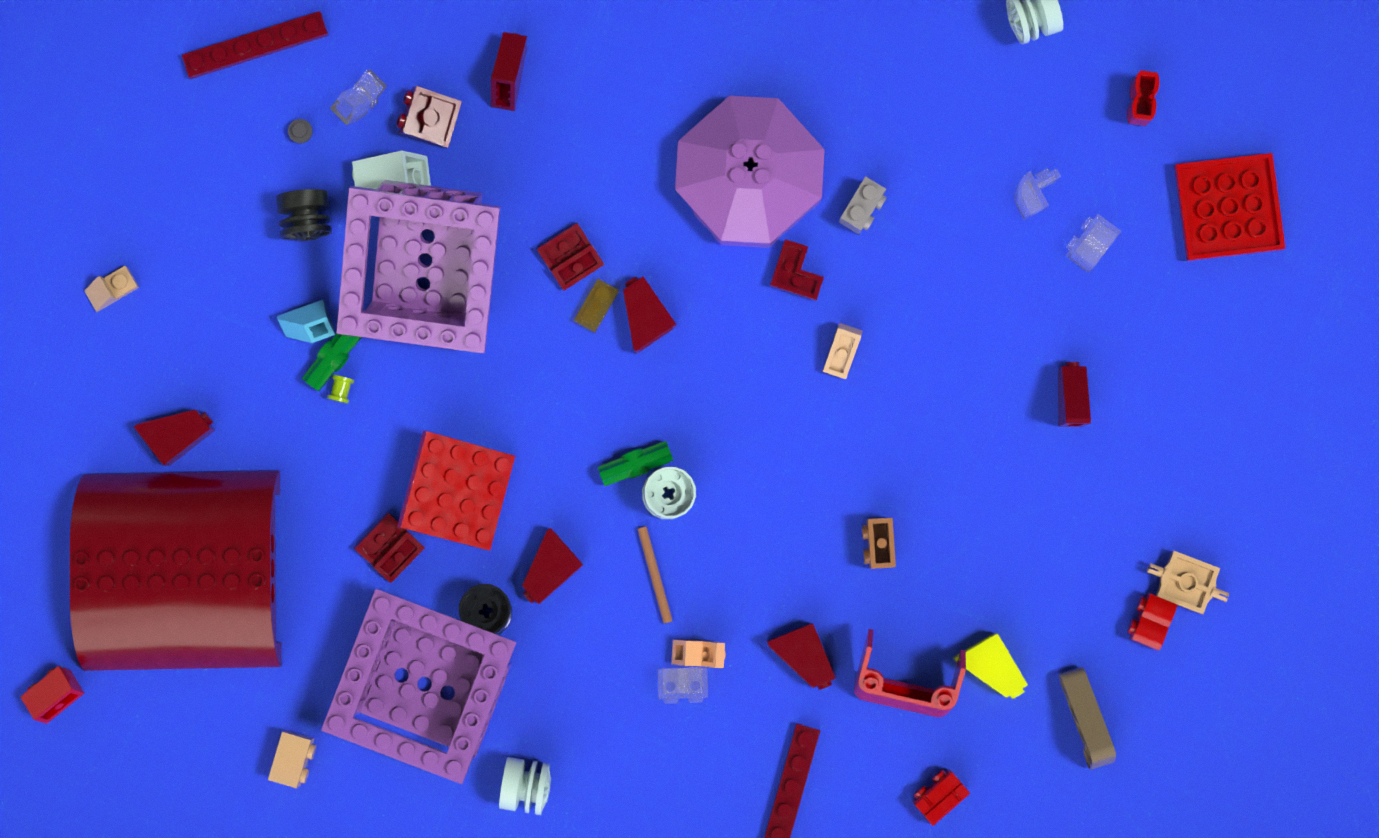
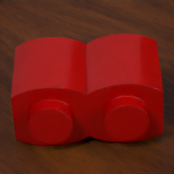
[1127,70,1160,126]
[1127,593,1178,651]

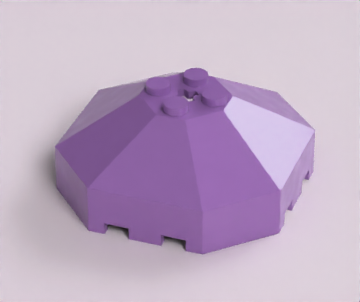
[675,96,825,248]

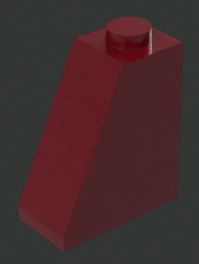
[491,32,527,111]
[623,276,677,354]
[1058,362,1091,427]
[134,410,215,467]
[522,528,584,604]
[767,623,836,690]

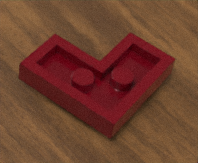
[770,239,824,301]

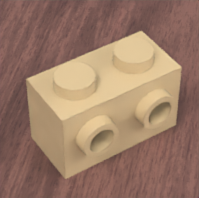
[268,730,316,788]

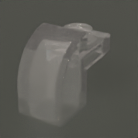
[330,69,387,125]
[1014,168,1061,220]

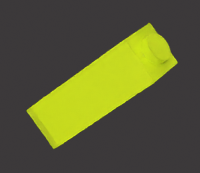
[952,633,1028,699]

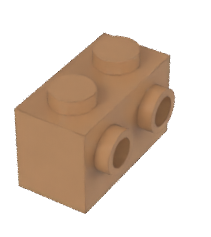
[862,518,896,569]

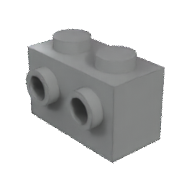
[839,176,887,235]

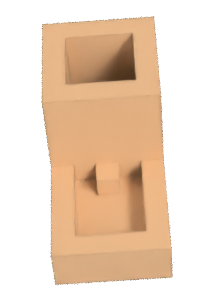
[671,640,726,668]

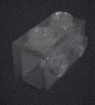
[658,667,708,704]

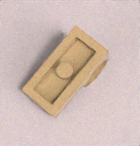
[823,323,863,379]

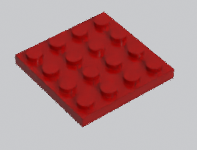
[1174,153,1286,261]
[397,430,515,551]

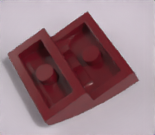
[536,222,605,291]
[354,512,425,583]

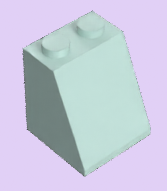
[352,151,431,189]

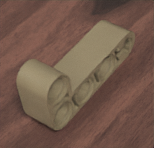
[1058,667,1116,770]

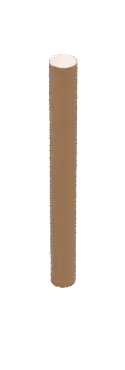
[637,526,673,624]

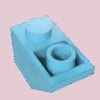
[277,300,335,343]

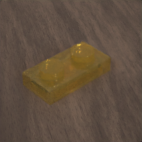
[574,279,619,333]

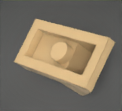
[84,266,140,312]

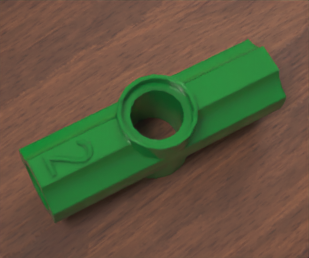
[302,334,362,392]
[597,441,674,487]

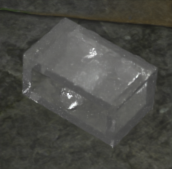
[1065,214,1121,273]

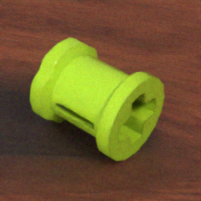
[327,375,354,404]

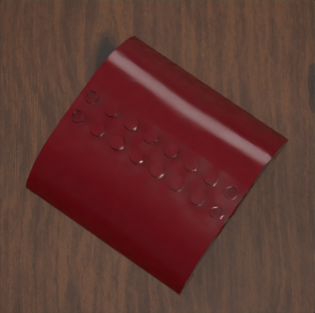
[70,471,282,671]

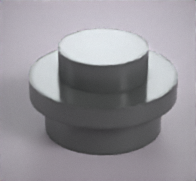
[288,119,313,144]

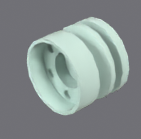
[1006,0,1063,45]
[642,467,696,519]
[499,757,551,815]

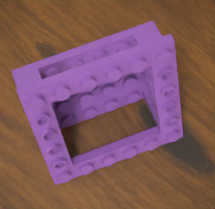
[337,180,501,354]
[321,589,517,784]

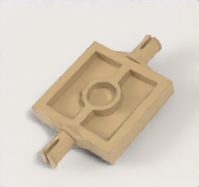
[1147,551,1229,614]

